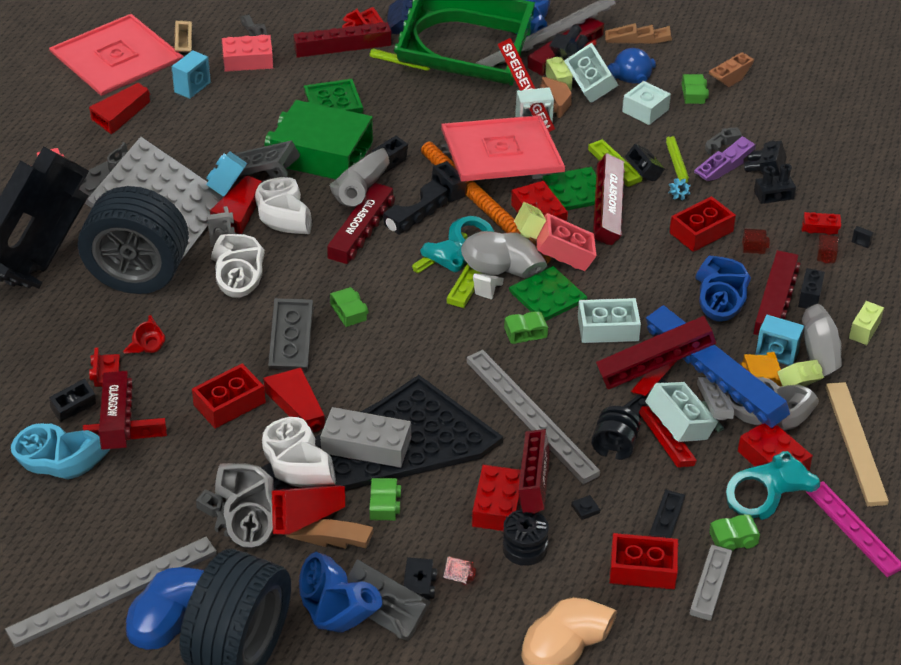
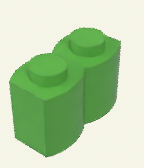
[682,74,709,104]
[330,287,368,327]
[504,312,548,344]
[370,478,401,521]
[709,514,760,551]

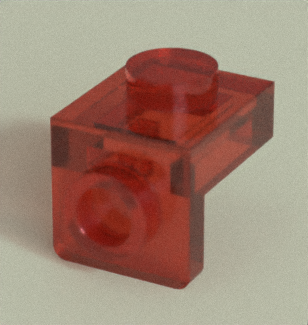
[443,556,476,585]

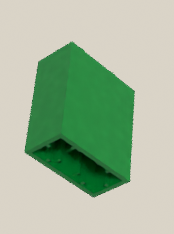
[264,100,373,180]

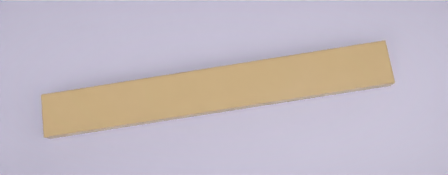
[826,382,888,506]

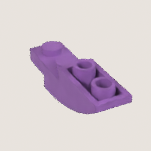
[694,136,755,181]

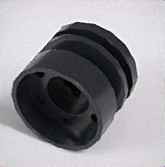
[591,406,641,460]
[503,509,549,566]

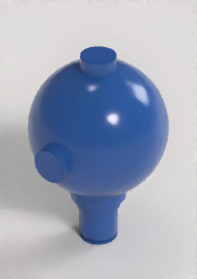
[607,48,656,84]

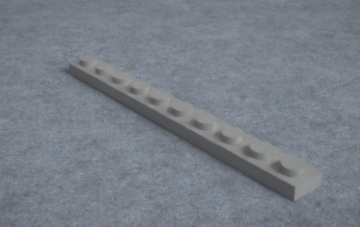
[476,0,616,67]
[467,350,600,485]
[5,537,217,648]

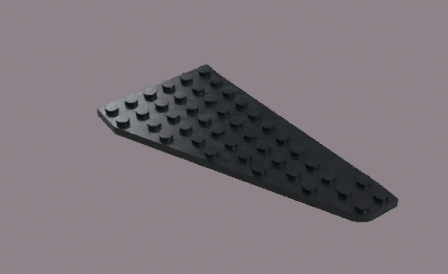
[261,375,503,491]

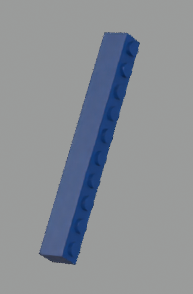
[646,305,790,428]

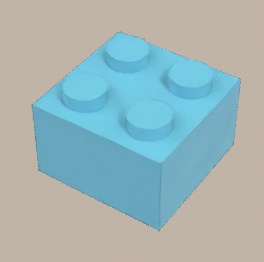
[172,51,211,99]
[206,152,247,197]
[755,315,804,366]

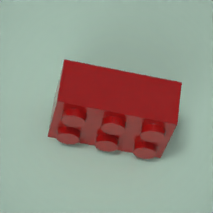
[511,181,568,222]
[669,196,736,252]
[192,363,266,428]
[738,423,813,471]
[472,465,521,531]
[609,533,678,589]

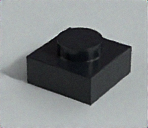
[851,226,874,248]
[571,495,600,520]

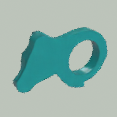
[420,216,494,272]
[726,451,820,520]

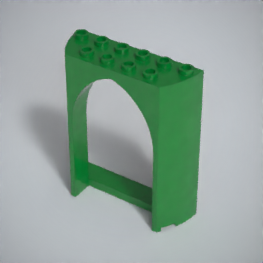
[394,0,535,86]

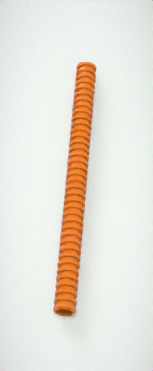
[421,142,552,263]

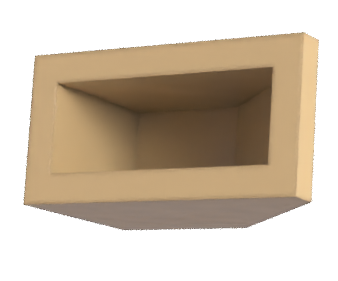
[174,21,192,52]

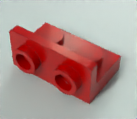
[801,212,841,235]
[89,348,120,387]

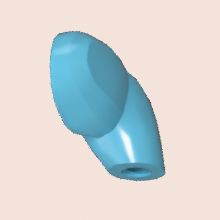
[11,423,110,479]

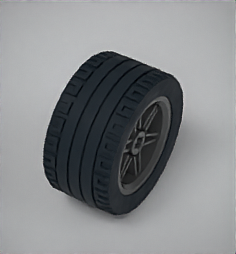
[77,186,189,294]
[179,549,291,665]

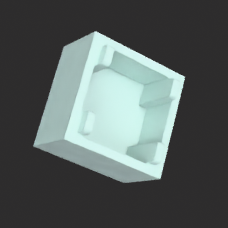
[622,81,671,125]
[515,87,554,121]

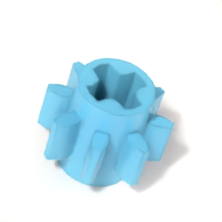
[668,178,691,200]

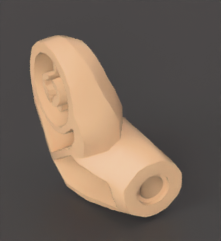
[521,598,617,665]

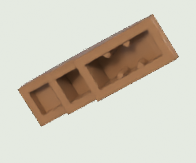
[605,23,672,44]
[286,519,373,549]

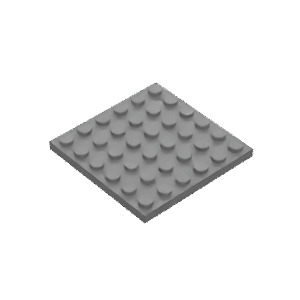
[85,137,226,260]

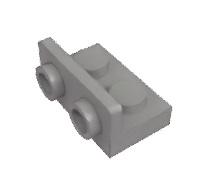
[207,206,235,247]

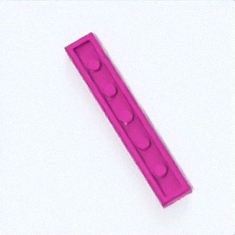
[806,481,901,577]

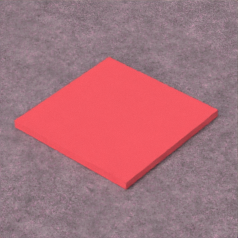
[49,14,184,96]
[441,115,565,181]

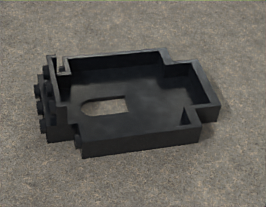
[0,146,89,289]

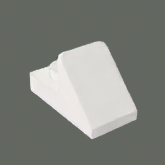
[473,274,504,299]

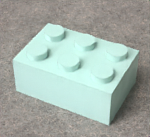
[564,43,618,102]
[578,298,641,343]
[645,382,718,442]

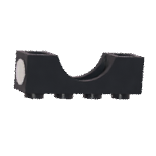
[383,180,448,235]

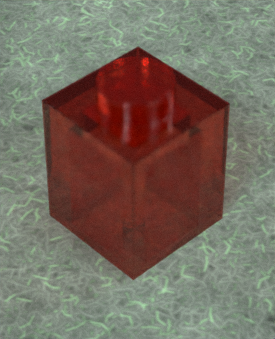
[742,229,770,254]
[817,235,838,263]

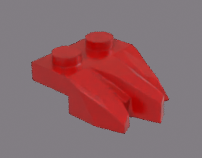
[342,7,384,28]

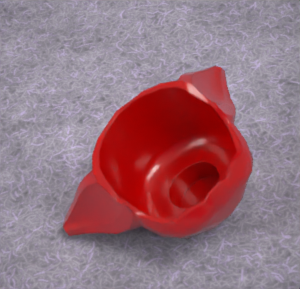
[123,315,166,354]

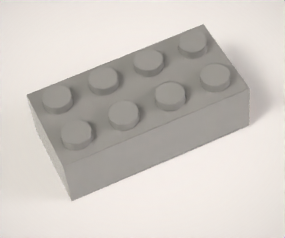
[320,407,411,468]

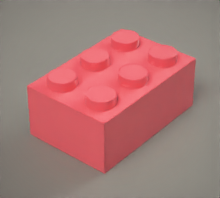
[222,35,273,71]
[537,213,596,271]

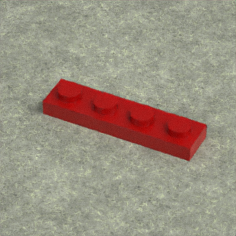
[639,406,697,467]
[83,418,167,440]

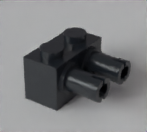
[549,24,588,60]
[744,140,787,176]
[754,164,796,204]

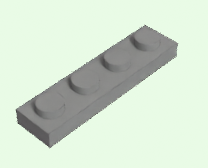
[697,377,734,420]
[689,545,732,621]

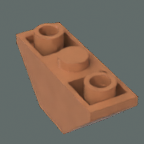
[709,52,754,87]
[540,77,572,118]

